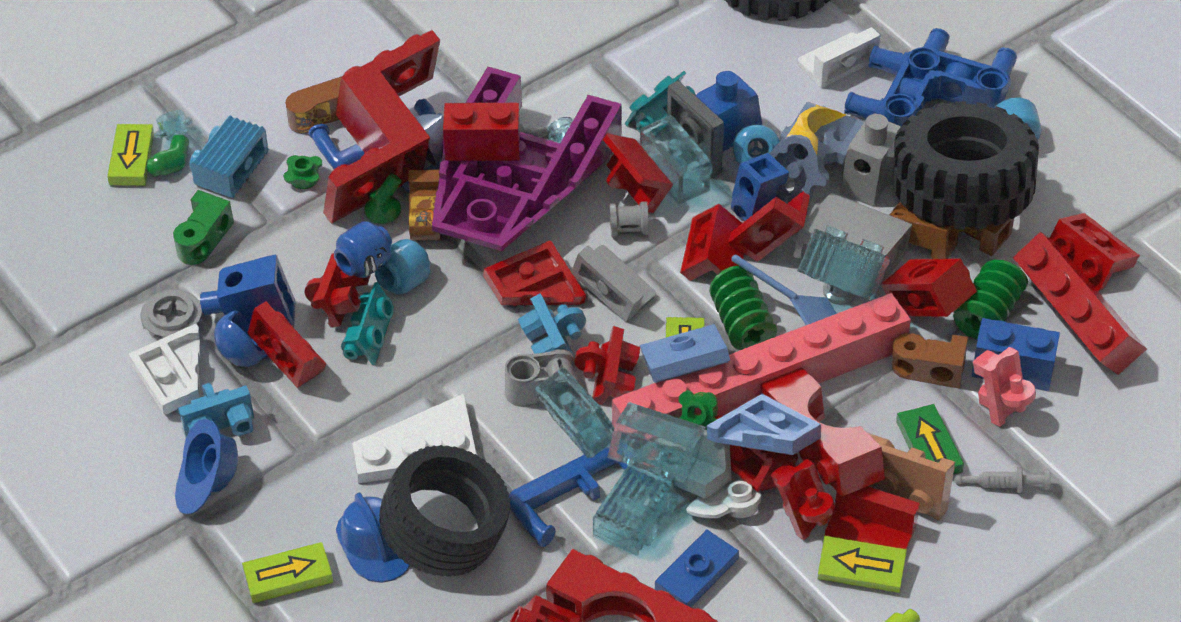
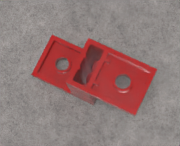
[323,30,440,224]

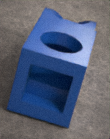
[731,153,789,221]

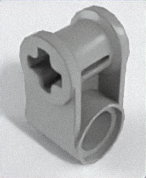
[504,349,582,406]

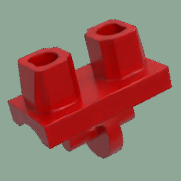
[304,253,371,328]
[574,326,640,405]
[771,459,835,540]

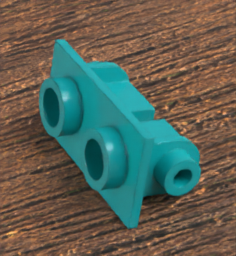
[625,71,696,135]
[341,282,394,365]

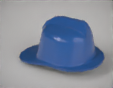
[175,419,238,515]
[336,492,410,583]

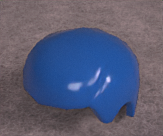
[214,310,267,368]

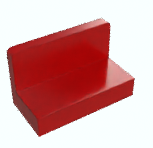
[728,191,810,262]
[680,204,744,281]
[824,486,920,549]

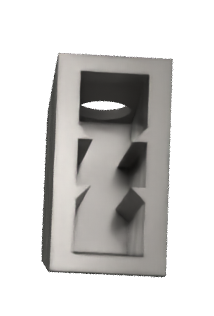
[840,114,900,207]

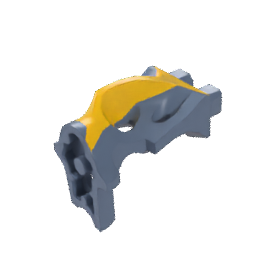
[769,102,865,215]

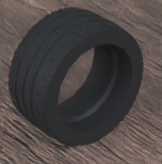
[379,445,511,577]

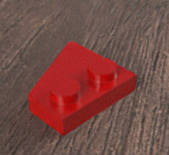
[483,240,586,305]

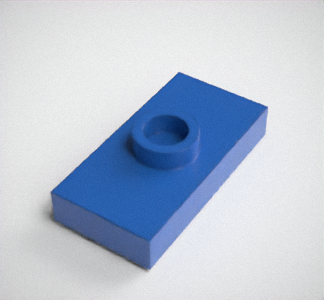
[655,529,739,607]

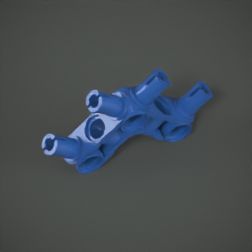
[844,28,1017,127]

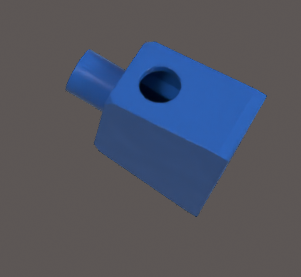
[696,71,763,152]
[200,254,296,328]

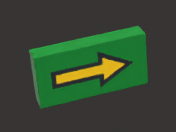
[896,404,964,475]

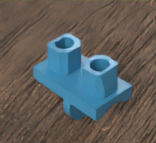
[518,293,586,359]
[178,383,254,438]

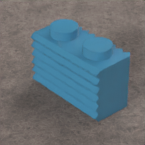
[189,115,269,198]

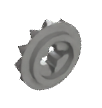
[140,290,203,338]

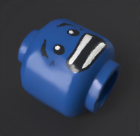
[334,221,392,278]

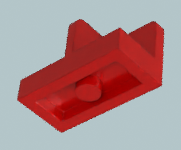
[603,133,673,213]

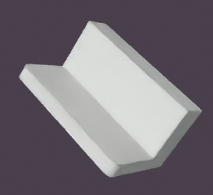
[798,27,880,88]

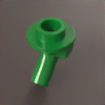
[364,173,402,224]

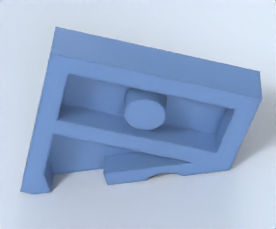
[707,394,821,455]

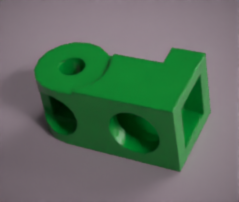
[173,190,234,265]

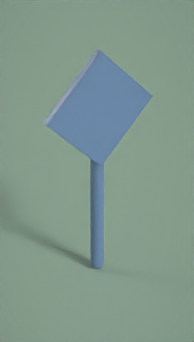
[732,255,837,325]

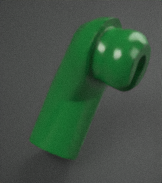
[147,135,189,177]

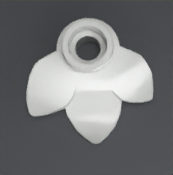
[686,470,762,519]

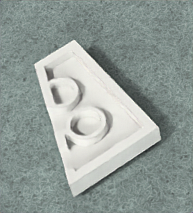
[352,393,477,484]

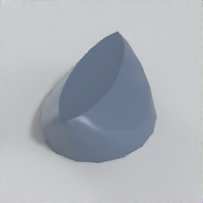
[415,114,444,167]

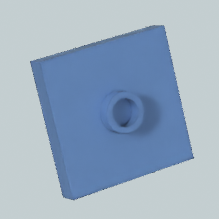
[640,324,730,383]

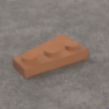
[849,427,955,521]

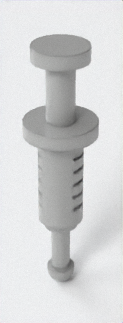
[954,467,1050,493]

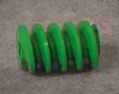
[953,259,1028,340]
[709,265,778,350]

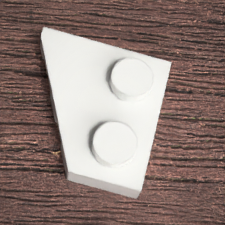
[129,324,200,415]

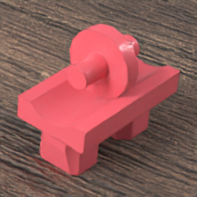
[973,347,1036,427]

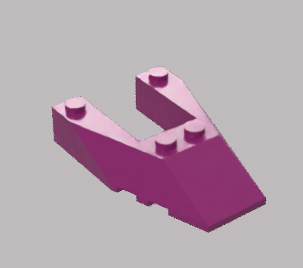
[432,66,622,251]

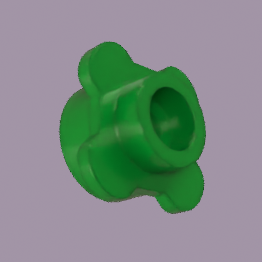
[283,155,323,189]
[679,390,718,430]

